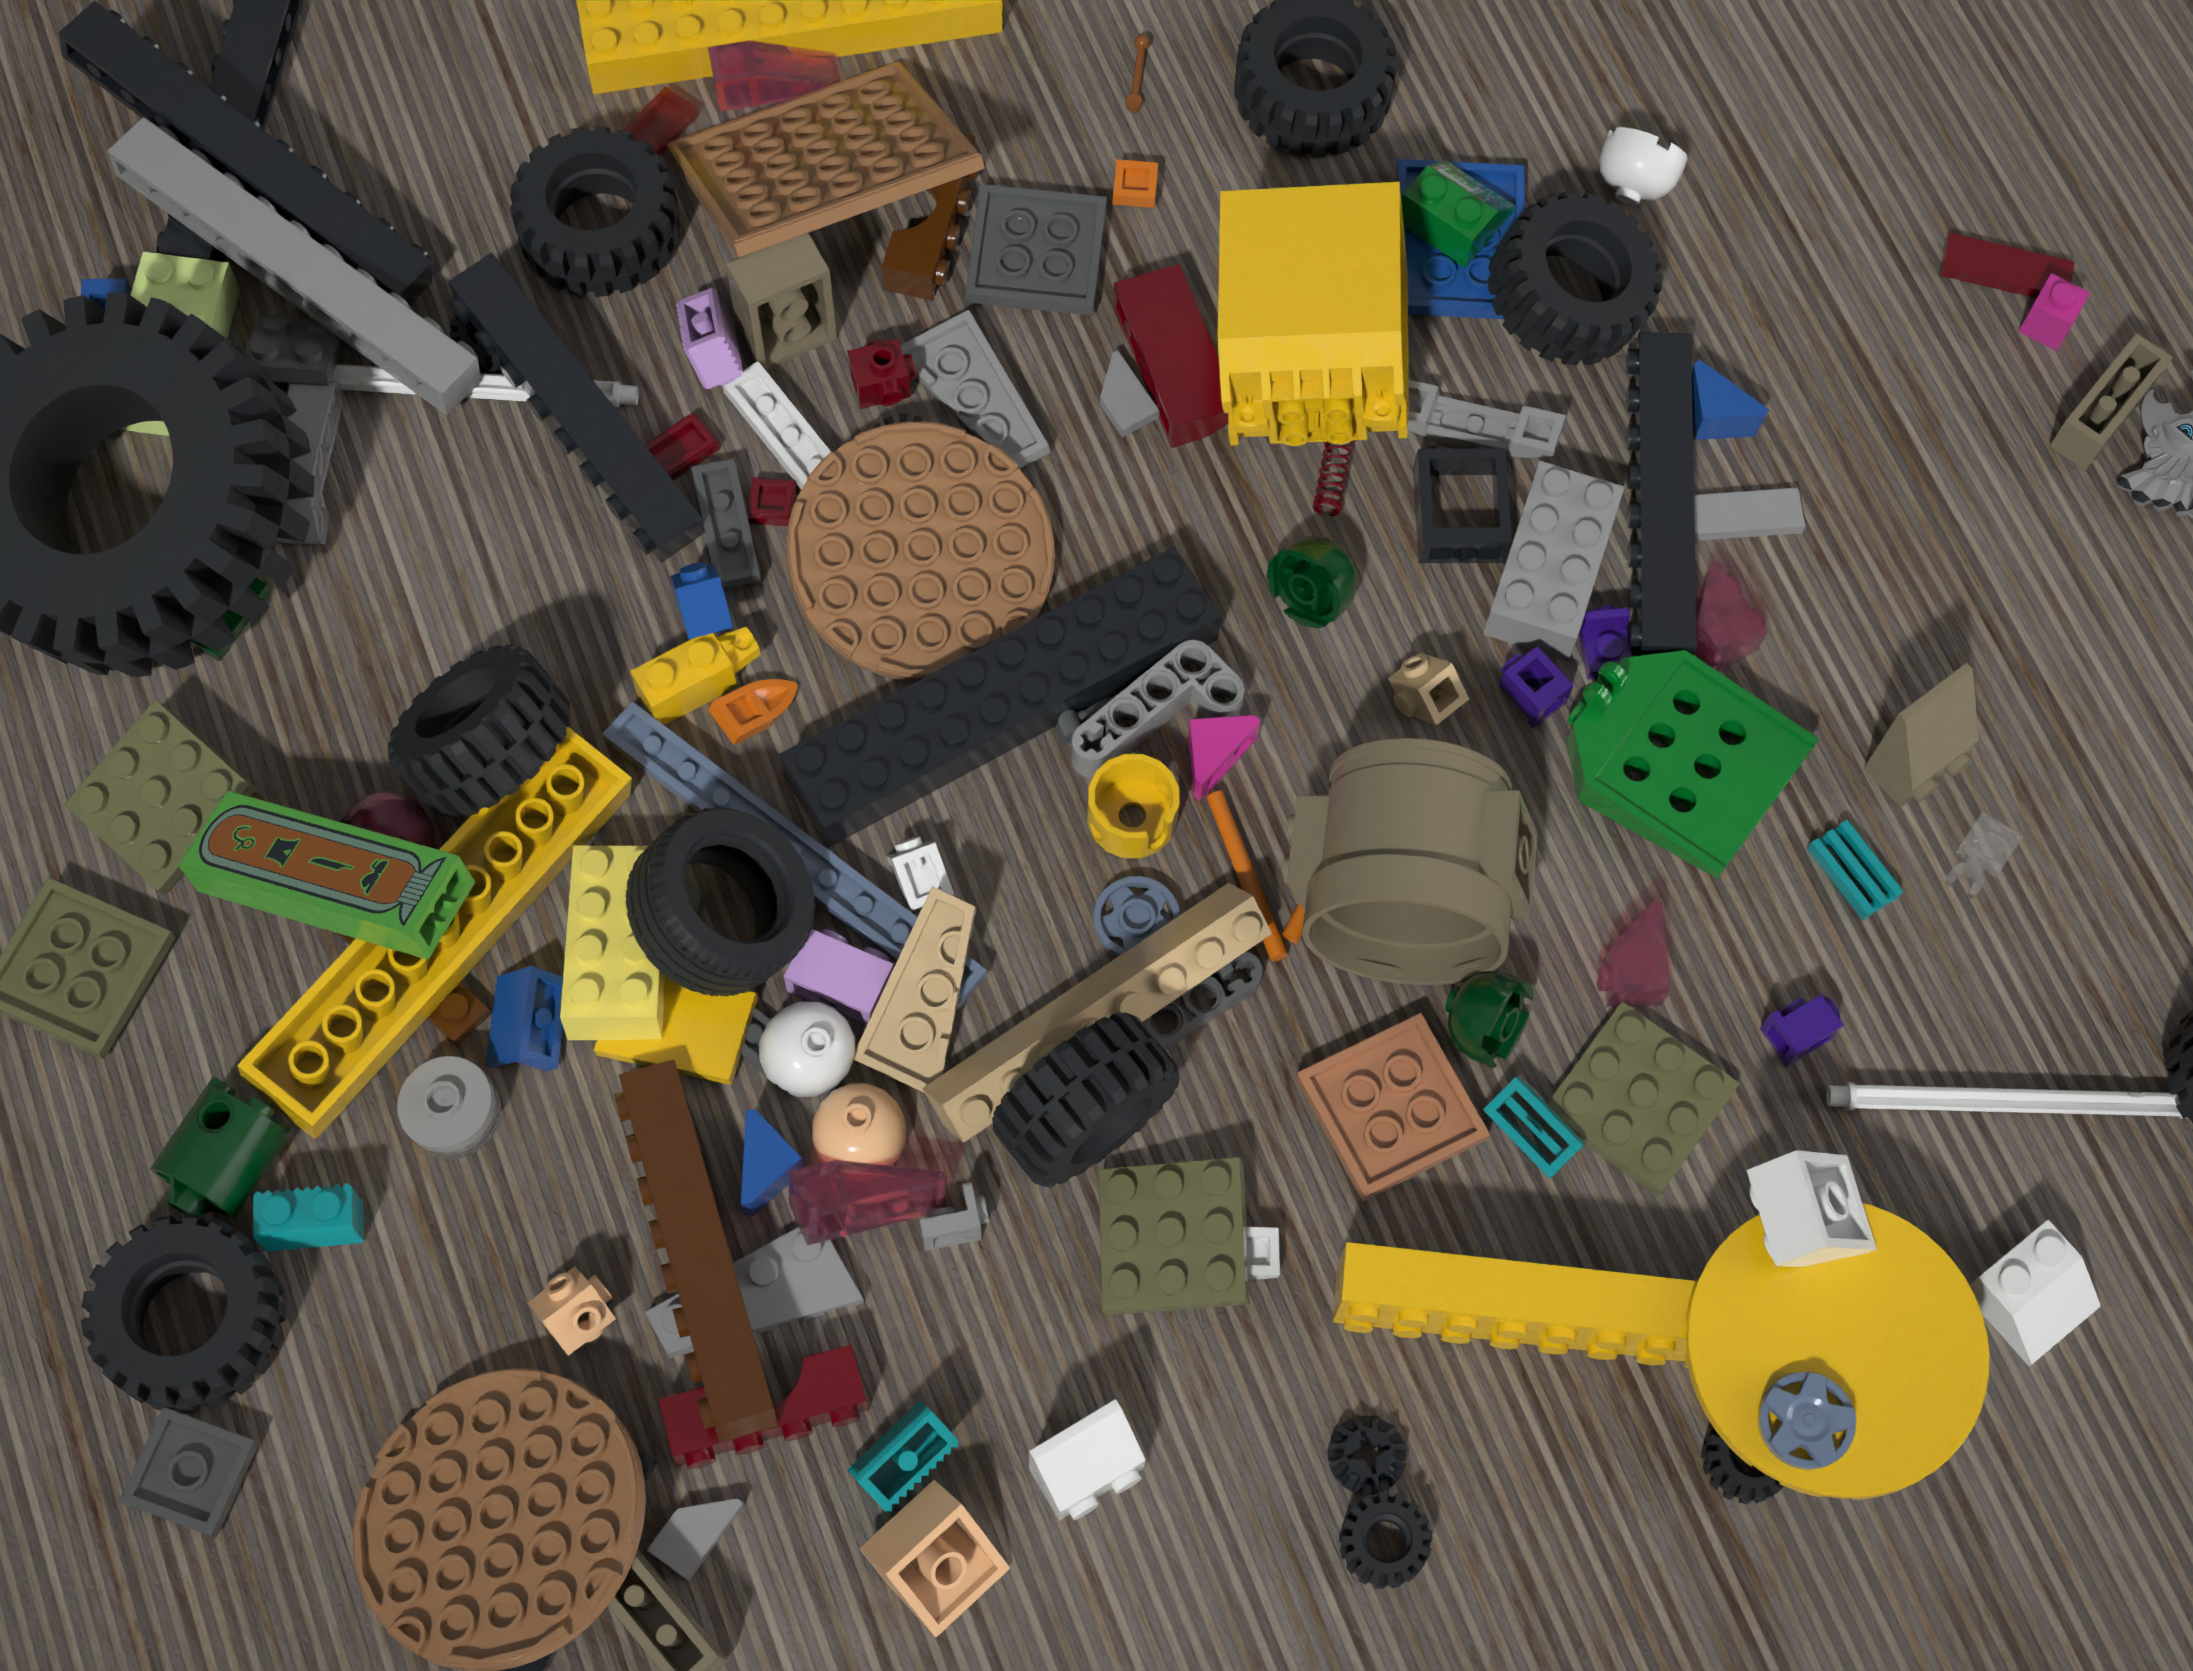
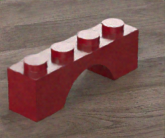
[658,1344,869,1469]

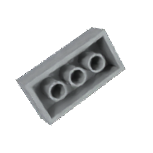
[1483,461,1625,661]

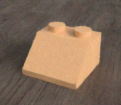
[859,1480,1010,1637]

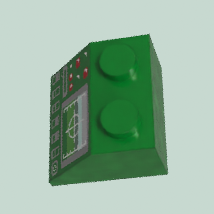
[1401,161,1516,268]

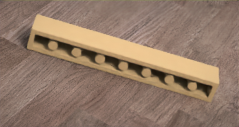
[922,883,1272,1143]

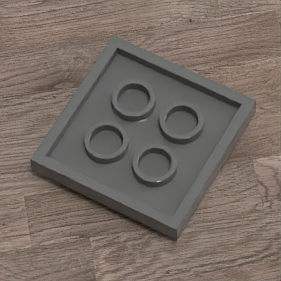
[965,184,1107,316]

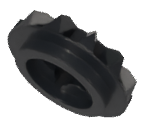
[1327,1415,1406,1495]

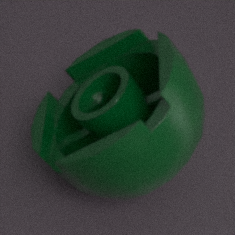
[1266,536,1358,629]
[1445,971,1533,1068]

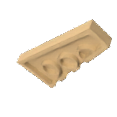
[854,886,977,1093]

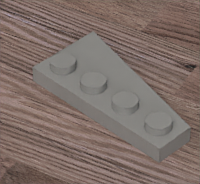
[900,310,1051,469]
[645,1217,864,1358]

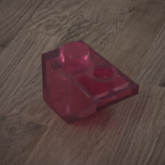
[1696,561,1768,672]

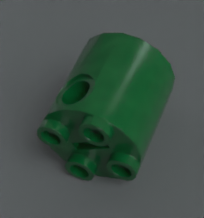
[150,1077,293,1220]

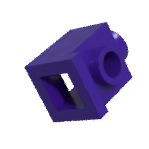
[1499,646,1574,729]
[1760,995,1843,1067]

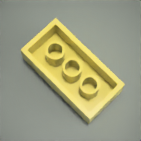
[560,846,665,1040]

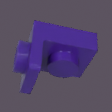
[1578,605,1632,679]

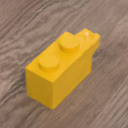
[630,627,761,726]

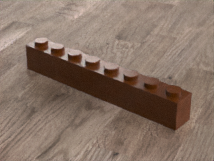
[614,1059,778,1443]

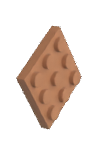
[1295,1013,1490,1201]

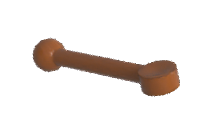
[1126,34,1151,112]

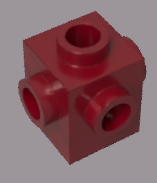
[847,339,916,409]

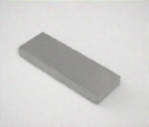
[1694,488,1806,541]

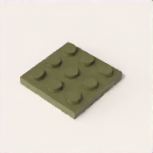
[64,699,257,894]
[0,877,176,1060]
[1547,1001,1740,1197]
[1099,1157,1250,1315]

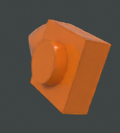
[708,679,798,745]

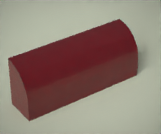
[1113,264,1229,448]

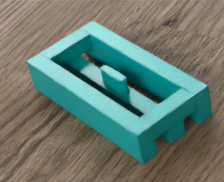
[1807,820,1904,921]
[1483,1076,1586,1179]

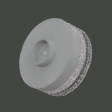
[397,1056,501,1159]

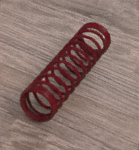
[1312,441,1354,517]

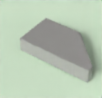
[1100,350,1160,437]
[647,1498,745,1582]

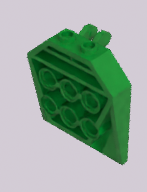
[1566,650,1819,879]

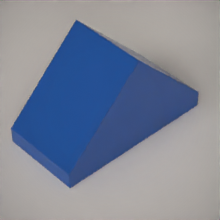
[1692,359,1769,440]
[741,1109,805,1216]

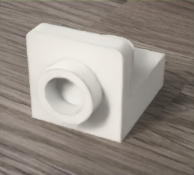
[886,836,954,911]

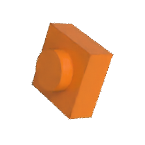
[1113,159,1158,208]

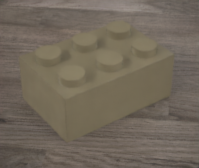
[726,233,837,370]

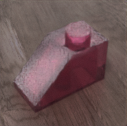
[1596,902,1671,1007]

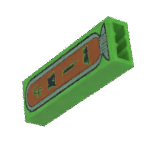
[178,791,475,960]

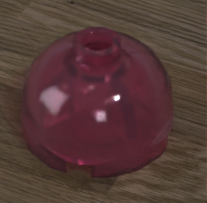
[339,790,435,848]

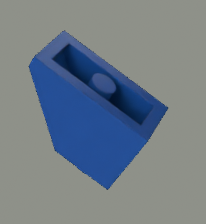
[670,562,733,639]

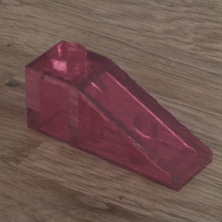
[708,41,841,112]
[789,1160,947,1245]

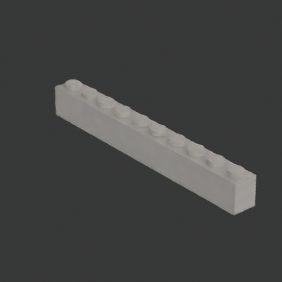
[107,117,481,416]

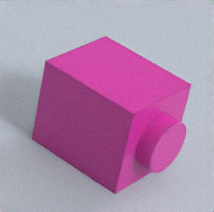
[2018,273,2090,351]

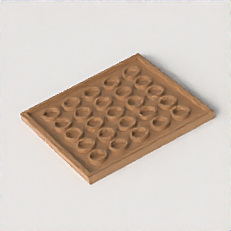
[666,62,985,258]

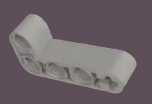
[276,381,342,544]
[1071,640,1245,778]

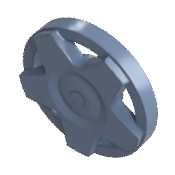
[1093,876,1180,957]
[1758,1372,1856,1470]

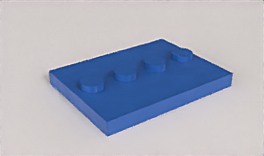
[1396,159,1525,319]

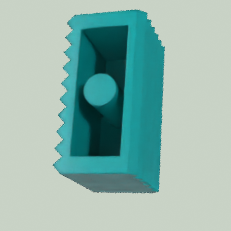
[253,1183,364,1252]
[847,1401,958,1511]

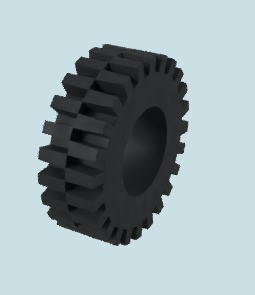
[0,292,314,677]

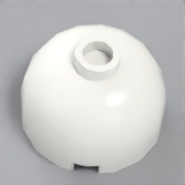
[1599,127,1688,205]
[759,1002,855,1097]

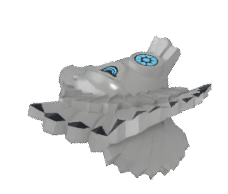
[2118,370,2193,520]

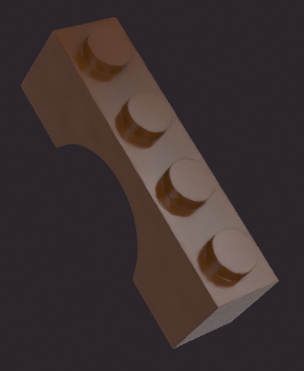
[882,134,979,301]

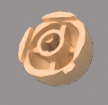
[812,1083,907,1181]

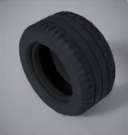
[625,807,815,997]

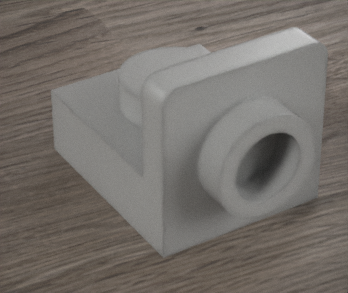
[920,1182,989,1251]

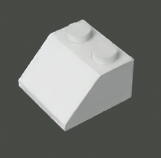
[1747,1150,1877,1267]
[1969,1220,2101,1366]
[1029,1399,1146,1521]

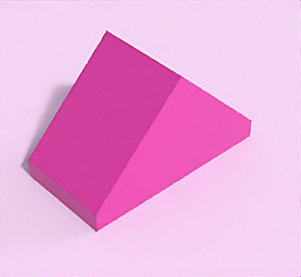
[1187,715,1261,802]

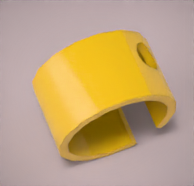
[1087,754,1180,858]

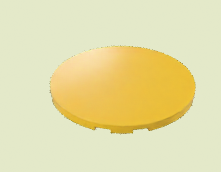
[1686,1203,1990,1500]

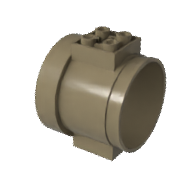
[1282,738,1538,985]

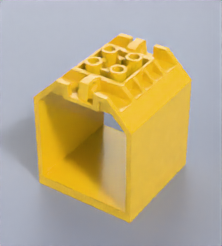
[1218,182,1409,446]

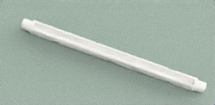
[288,364,639,408]
[1826,1082,2187,1119]

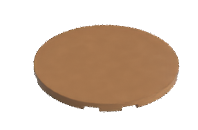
[786,422,1055,682]
[353,1368,646,1671]

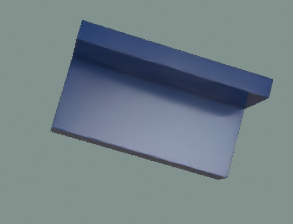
[485,966,563,1071]

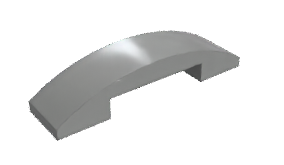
[1408,380,1566,458]

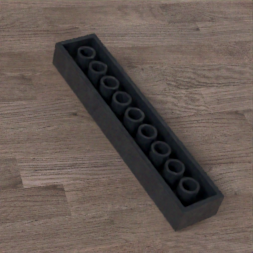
[779,546,1221,848]

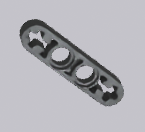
[1142,952,1263,1050]

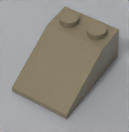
[1864,662,1979,808]

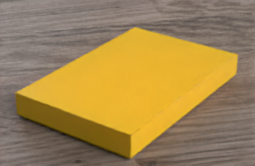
[594,976,758,1085]

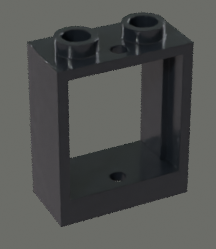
[1413,445,1512,563]

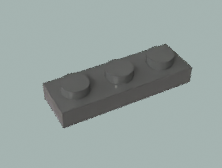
[691,458,761,590]

